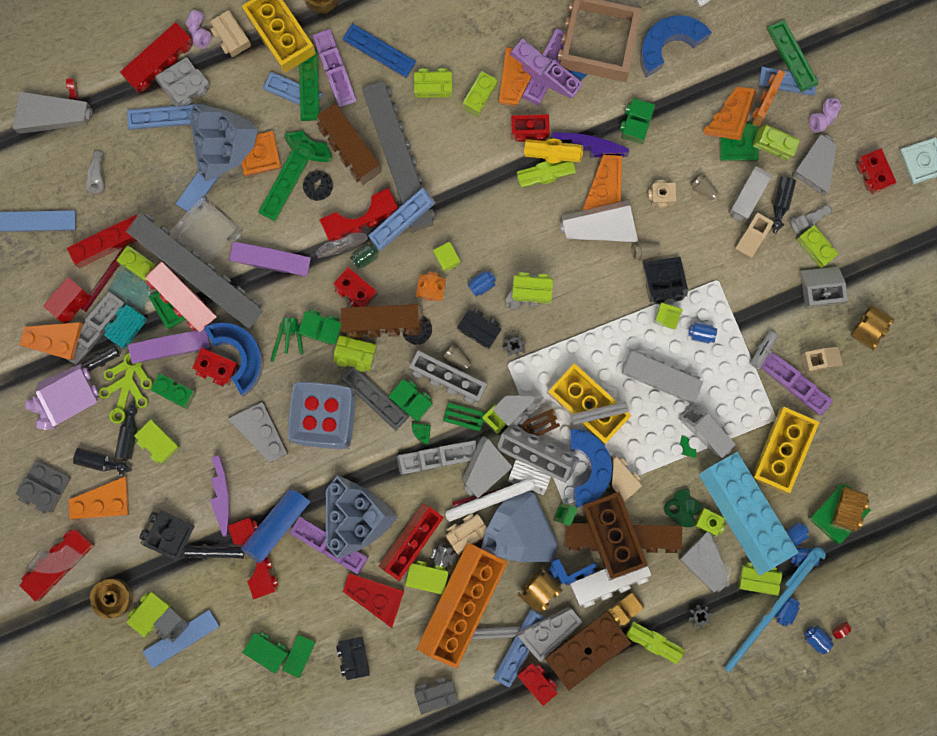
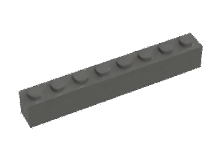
[362,81,436,233]
[126,213,263,329]

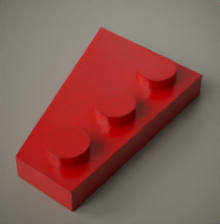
[343,573,404,628]

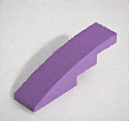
[522,28,573,106]
[312,29,356,107]
[228,242,311,277]
[128,330,210,364]
[761,352,833,416]
[210,455,231,537]
[290,517,368,575]

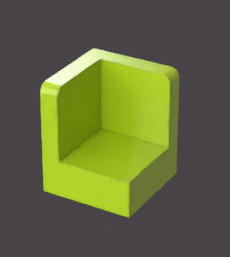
[433,242,461,273]
[654,303,683,330]
[482,404,507,434]

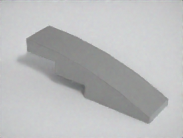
[67,292,124,366]
[397,441,477,475]

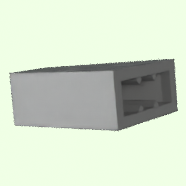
[793,135,837,196]
[729,166,773,222]
[678,405,736,458]
[462,436,512,498]
[678,532,728,592]

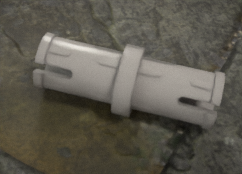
[750,331,779,369]

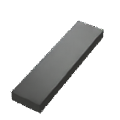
[340,367,409,431]

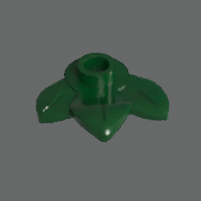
[664,489,703,528]

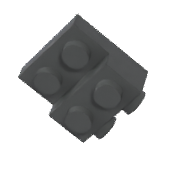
[16,460,71,514]

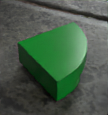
[412,423,431,445]
[680,435,697,458]

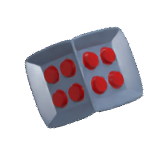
[288,382,356,449]

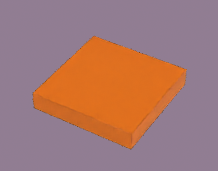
[241,131,281,176]

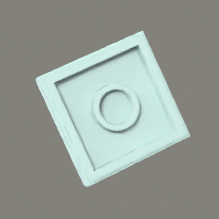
[899,137,937,185]

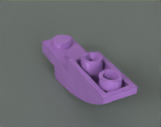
[510,38,583,98]

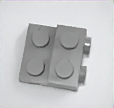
[155,57,209,109]

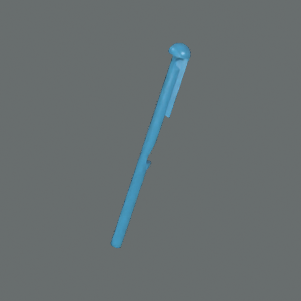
[724,547,826,672]

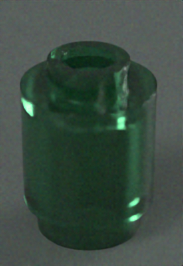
[350,243,379,269]

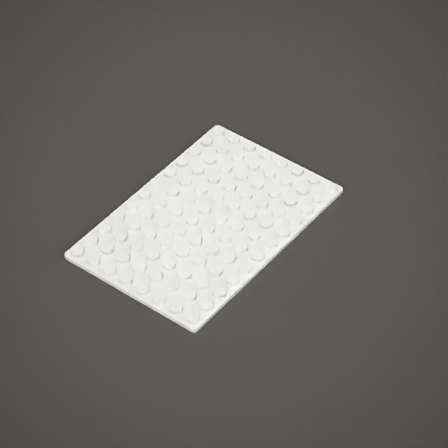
[508,280,776,504]

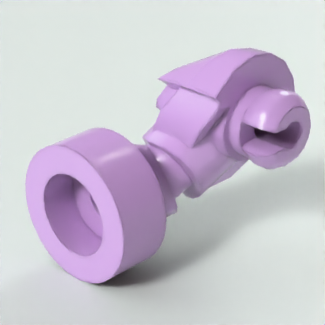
[186,10,211,49]
[809,98,841,133]
[25,396,56,430]

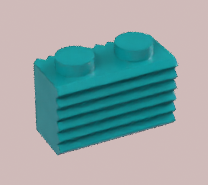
[104,304,147,350]

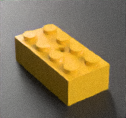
[242,0,316,74]
[547,363,632,445]
[752,407,820,494]

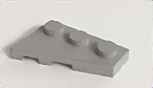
[228,402,288,463]
[516,607,582,662]

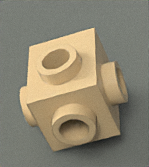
[648,180,676,209]

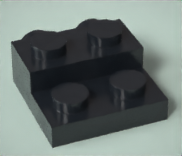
[643,257,688,304]
[139,508,195,561]

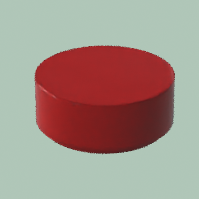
[832,622,852,639]

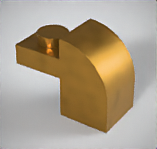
[607,591,645,627]

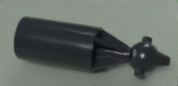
[772,177,796,234]
[115,401,138,460]
[73,447,132,476]

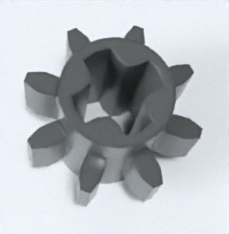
[503,334,526,358]
[431,543,456,567]
[688,605,713,629]

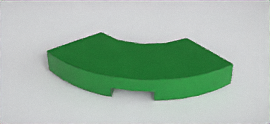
[284,130,332,162]

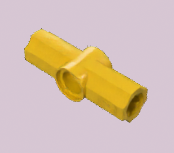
[524,138,583,163]

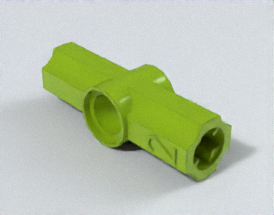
[517,161,576,188]
[626,622,685,664]

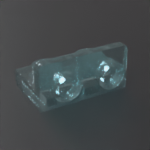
[107,270,153,312]

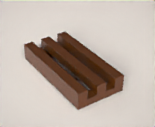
[522,409,560,436]

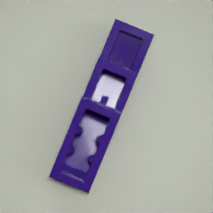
[552,132,629,158]

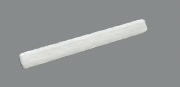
[445,478,535,522]

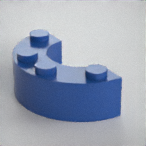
[640,15,712,78]
[204,323,263,397]
[569,429,612,508]

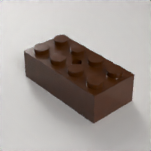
[316,103,381,185]
[341,304,423,339]
[581,492,648,581]
[544,611,631,691]

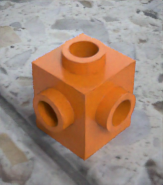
[416,272,446,302]

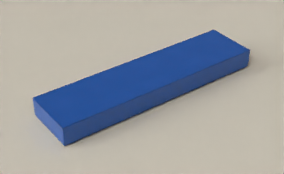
[343,23,416,79]

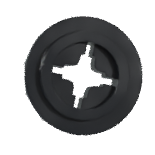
[303,170,333,201]
[402,315,432,345]

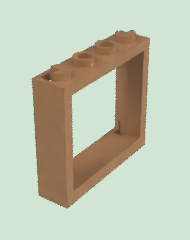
[558,0,642,82]

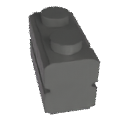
[414,677,459,715]

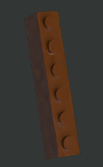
[564,523,682,553]

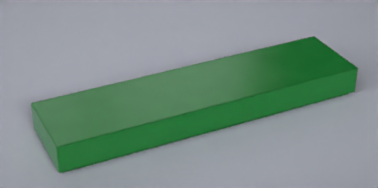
[767,19,819,92]
[299,50,320,121]
[258,150,309,222]

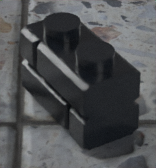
[457,309,502,350]
[336,636,370,680]

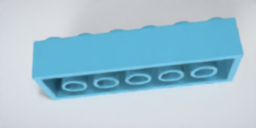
[699,452,799,576]

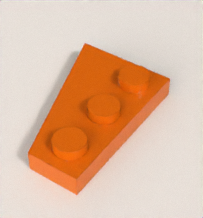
[498,47,543,106]
[751,70,786,127]
[703,87,756,140]
[582,155,622,211]
[19,322,83,360]
[68,476,129,519]

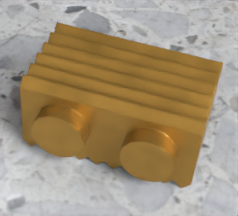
[831,487,869,532]

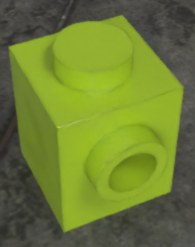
[694,508,726,536]

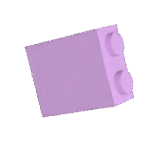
[36,364,99,426]

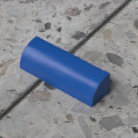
[240,489,310,564]

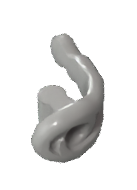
[86,151,104,194]
[790,205,832,234]

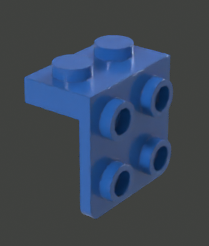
[548,559,597,585]

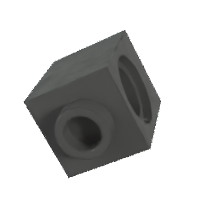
[153,607,189,643]

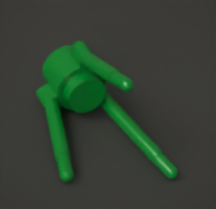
[270,318,303,362]

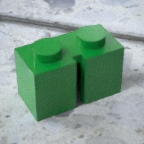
[619,98,655,144]
[297,309,341,346]
[150,373,196,410]
[388,379,433,422]
[242,631,289,674]

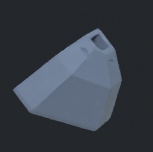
[190,103,258,181]
[326,475,398,559]
[481,491,558,562]

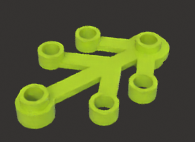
[99,352,153,424]

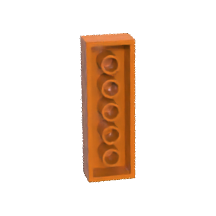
[417,542,508,669]

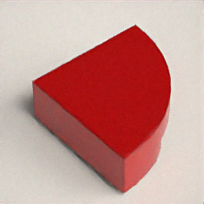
[66,78,78,101]

